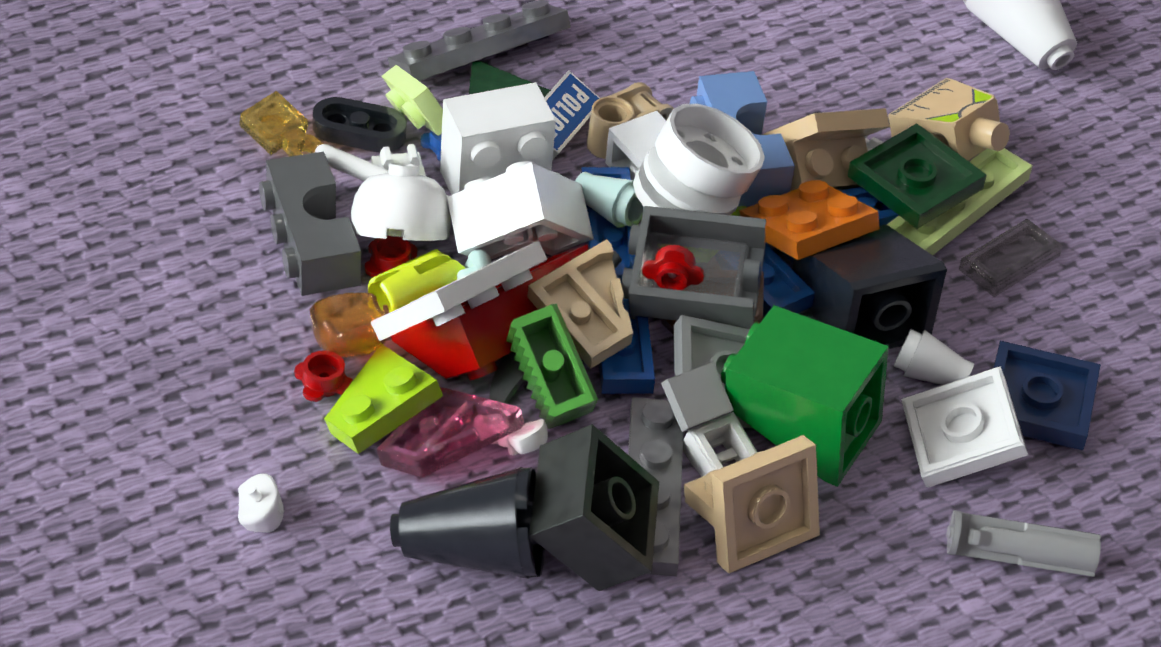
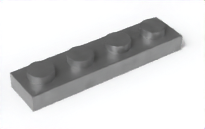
[388,0,571,81]
[628,397,683,577]

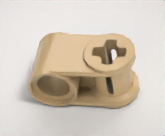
[587,82,674,159]

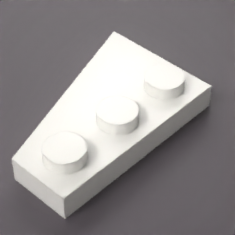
[371,241,547,341]

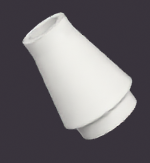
[894,329,974,385]

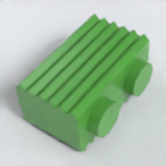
[506,304,598,429]

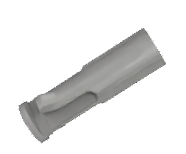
[946,510,1101,577]

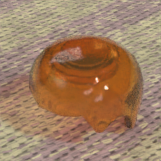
[310,293,389,359]

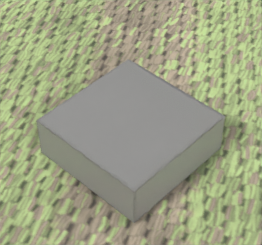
[661,362,734,432]

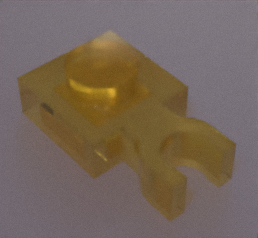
[239,91,323,157]

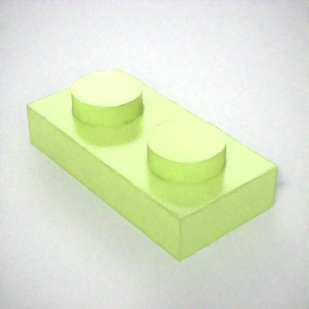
[382,65,443,136]

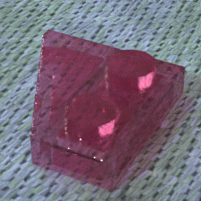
[376,387,525,478]

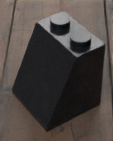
[792,224,947,349]

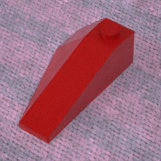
[390,244,589,381]

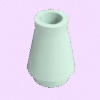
[575,172,644,227]

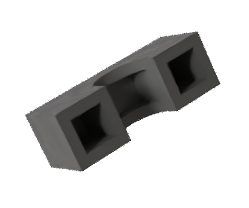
[259,151,361,296]

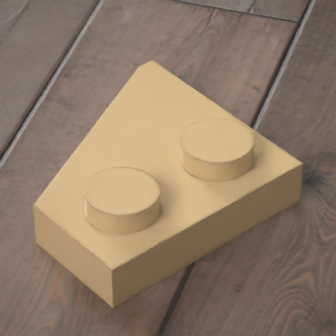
[527,239,633,369]

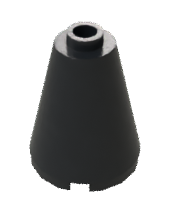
[390,467,545,579]

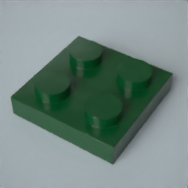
[847,123,987,229]

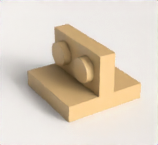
[761,108,890,191]
[684,435,820,573]

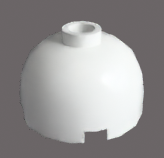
[351,163,451,241]

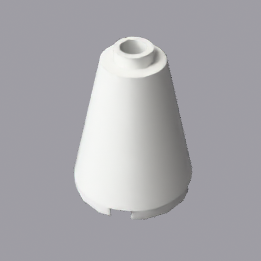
[963,0,1077,70]

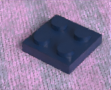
[993,340,1101,450]

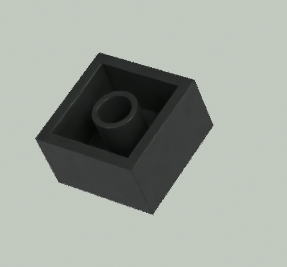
[529,424,659,591]

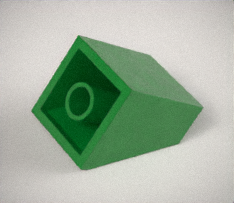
[721,305,889,487]

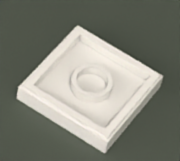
[901,366,1028,487]

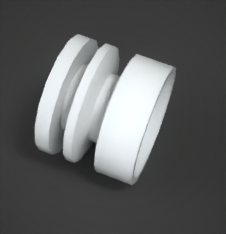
[633,104,765,215]

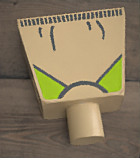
[888,78,1010,161]

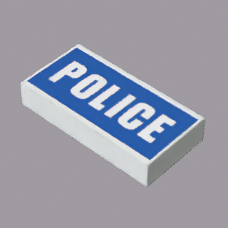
[544,70,600,161]

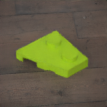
[324,345,443,454]

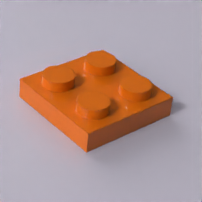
[739,180,880,260]

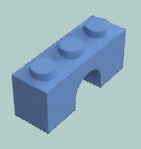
[690,71,795,207]

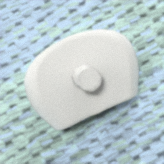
[238,474,284,532]

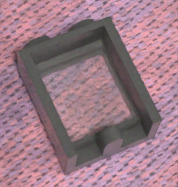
[621,206,766,329]

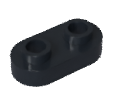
[313,97,407,153]

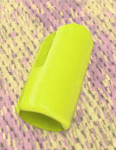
[368,249,466,317]

